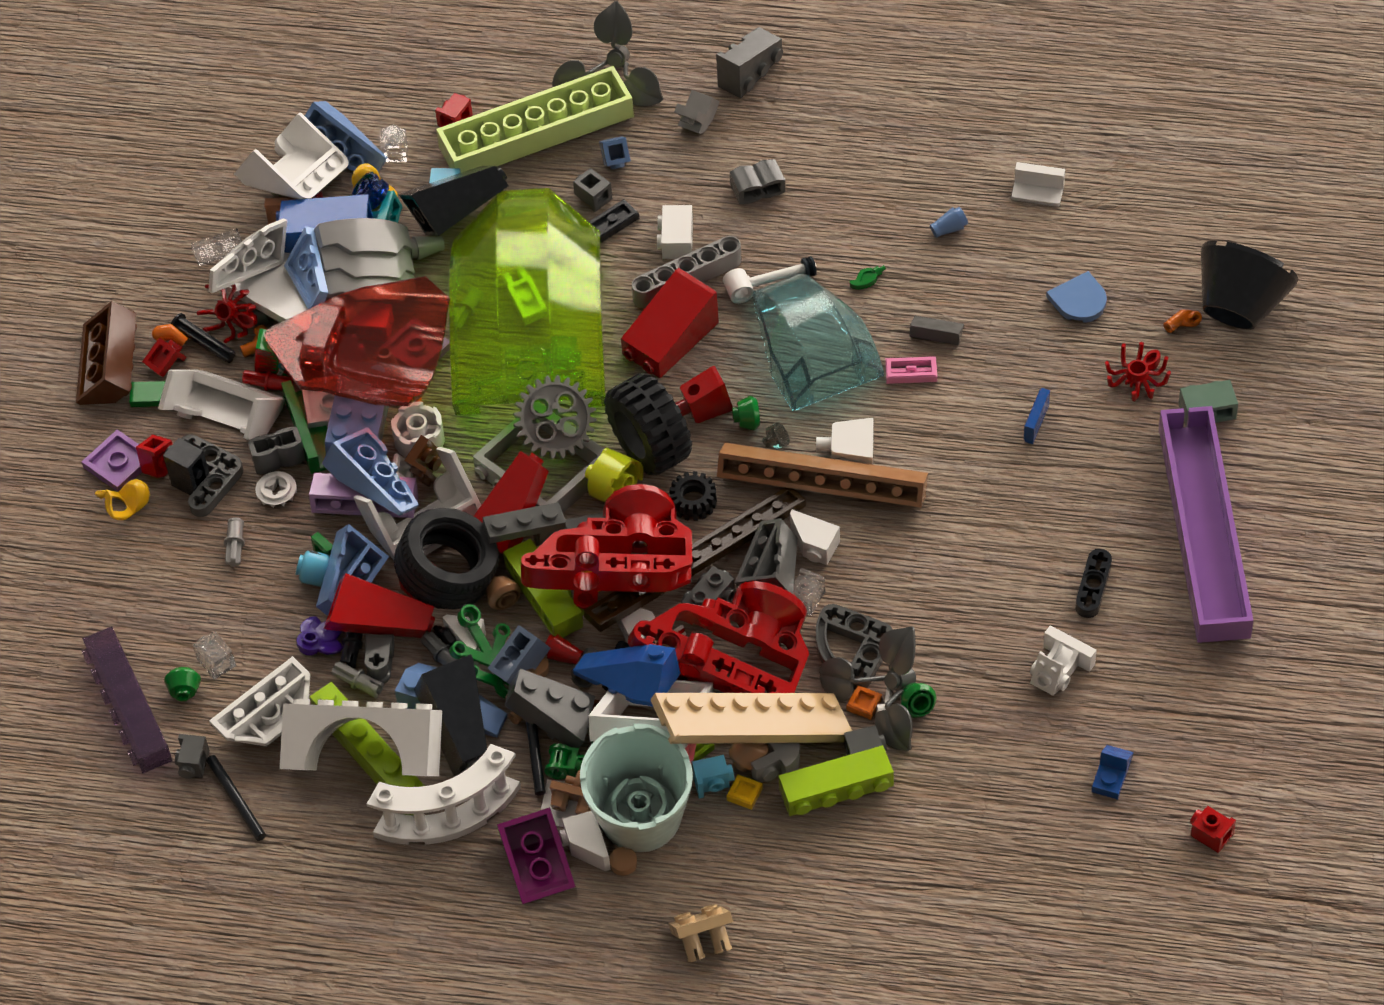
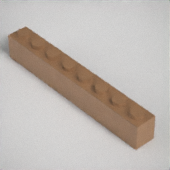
[717,443,928,508]

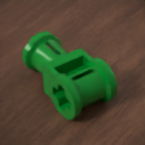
[544,744,585,780]

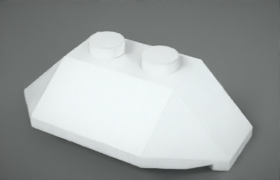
[209,656,310,747]

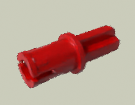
[242,370,293,392]

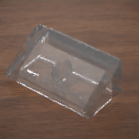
[191,228,242,267]

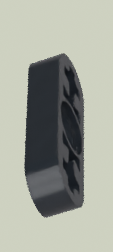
[1075,549,1112,618]

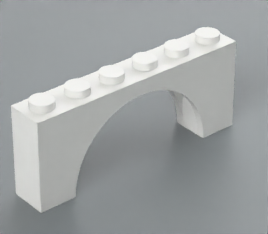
[280,699,442,776]

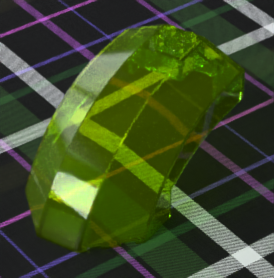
[449,188,606,415]

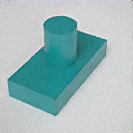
[372,191,403,223]

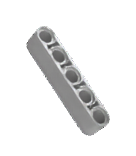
[632,236,742,308]

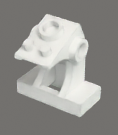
[1030,625,1096,695]

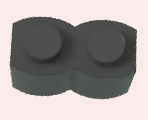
[730,159,785,204]
[248,427,306,474]

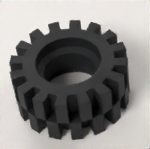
[669,471,717,521]

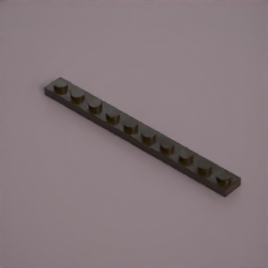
[584,487,806,632]

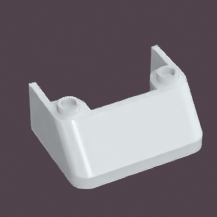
[158,370,286,440]
[353,447,481,560]

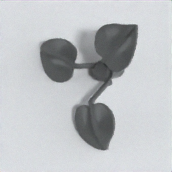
[552,1,663,106]
[819,626,916,751]

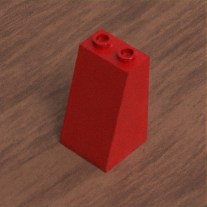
[621,267,719,378]

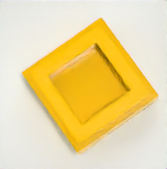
[726,774,763,810]

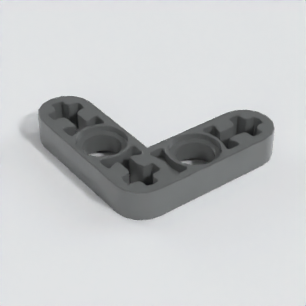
[181,434,243,517]

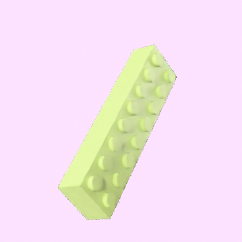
[436,66,634,173]

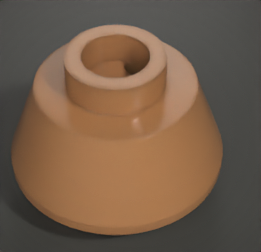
[486,576,521,610]

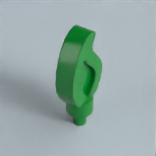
[850,265,886,290]

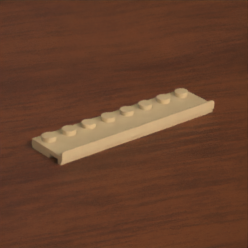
[651,693,852,744]

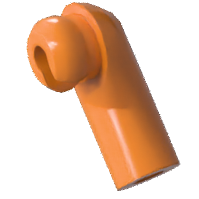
[1163,310,1202,333]
[152,324,189,347]

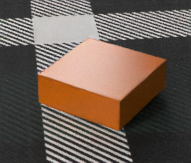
[846,685,882,720]

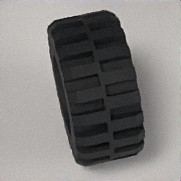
[604,373,692,475]

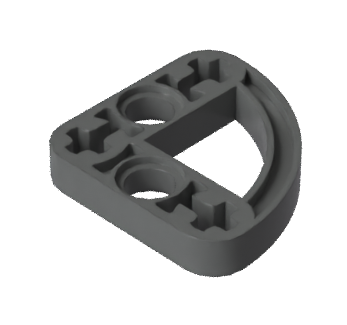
[816,604,893,690]

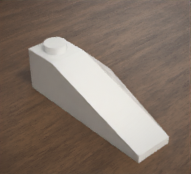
[208,219,287,293]

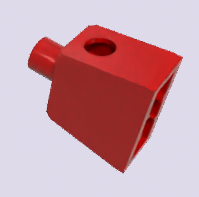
[675,365,733,423]

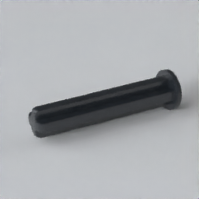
[171,313,236,363]

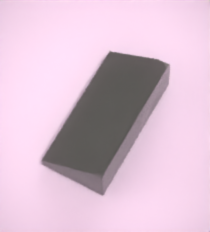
[910,315,964,345]

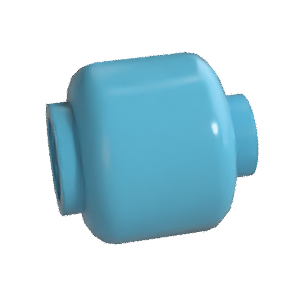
[295,550,330,587]

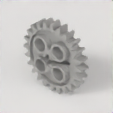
[512,375,597,459]

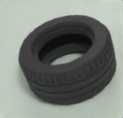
[394,508,500,610]

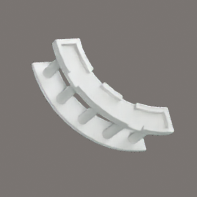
[366,744,521,845]

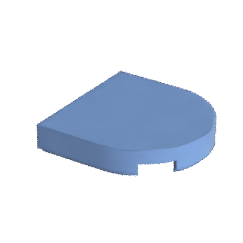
[1046,271,1107,323]

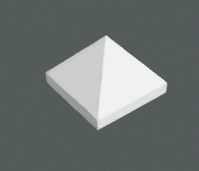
[393,453,413,478]

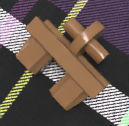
[549,770,591,815]

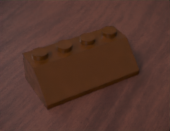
[76,301,137,405]

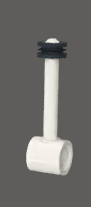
[723,256,817,304]

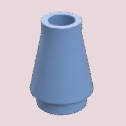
[930,207,968,238]

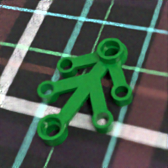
[449,604,511,698]

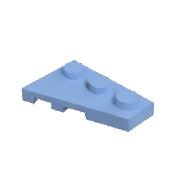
[284,226,328,312]

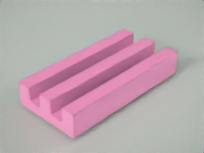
[885,357,937,384]

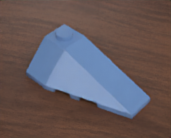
[322,427,419,516]

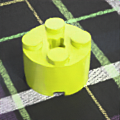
[585,448,643,502]

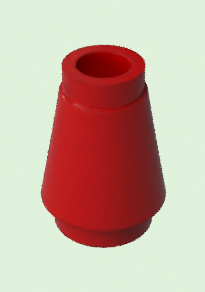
[545,634,584,665]

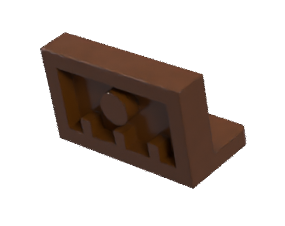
[404,435,442,487]

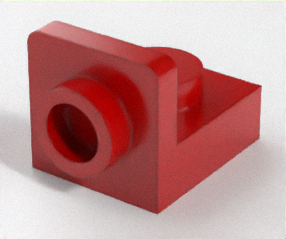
[142,337,187,377]

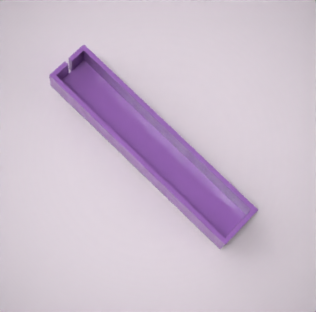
[1159,406,1253,643]

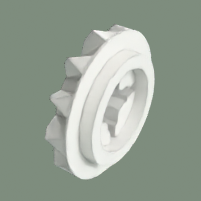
[255,471,297,508]

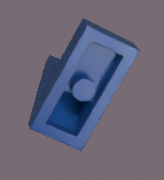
[1091,745,1134,800]

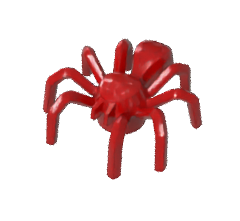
[197,284,258,343]
[1105,341,1171,402]

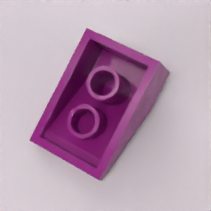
[497,807,576,904]

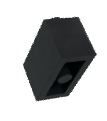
[163,438,209,495]

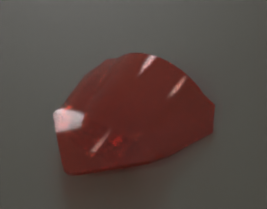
[264,276,450,406]

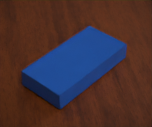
[1024,388,1050,444]

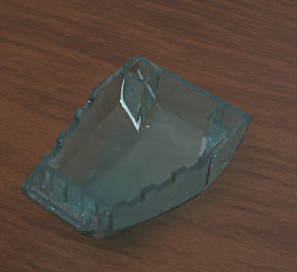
[752,273,884,411]

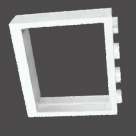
[589,680,713,748]

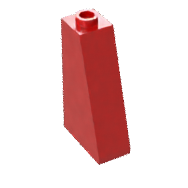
[474,451,549,554]
[324,573,435,638]

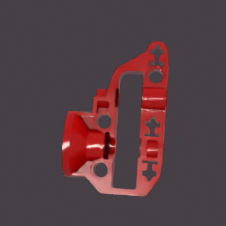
[521,484,692,609]
[628,581,809,693]

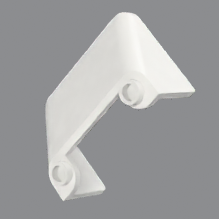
[234,113,348,199]

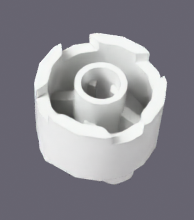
[391,401,445,458]

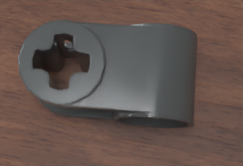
[365,634,395,684]

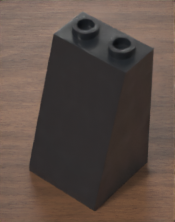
[399,166,509,236]
[414,654,487,777]

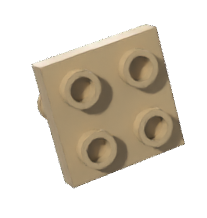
[668,904,733,962]

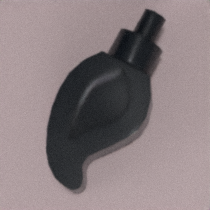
[433,625,459,649]

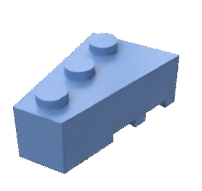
[316,524,389,616]

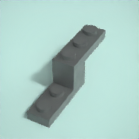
[483,502,603,546]

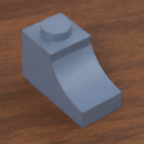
[487,625,550,684]

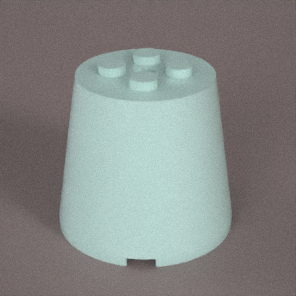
[580,723,693,852]

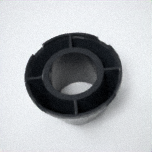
[1201,240,1298,330]

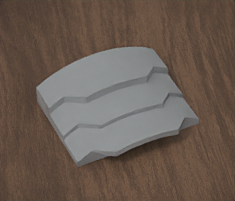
[314,218,418,304]

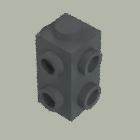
[681,566,736,629]

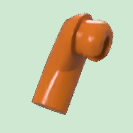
[240,325,267,357]

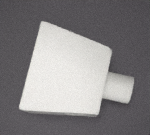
[816,418,874,465]

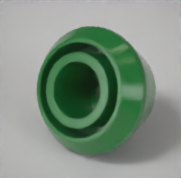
[732,396,760,431]
[164,667,201,701]
[901,683,937,718]

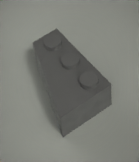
[716,27,783,98]
[734,518,798,594]
[504,669,595,748]

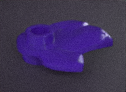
[296,616,343,655]

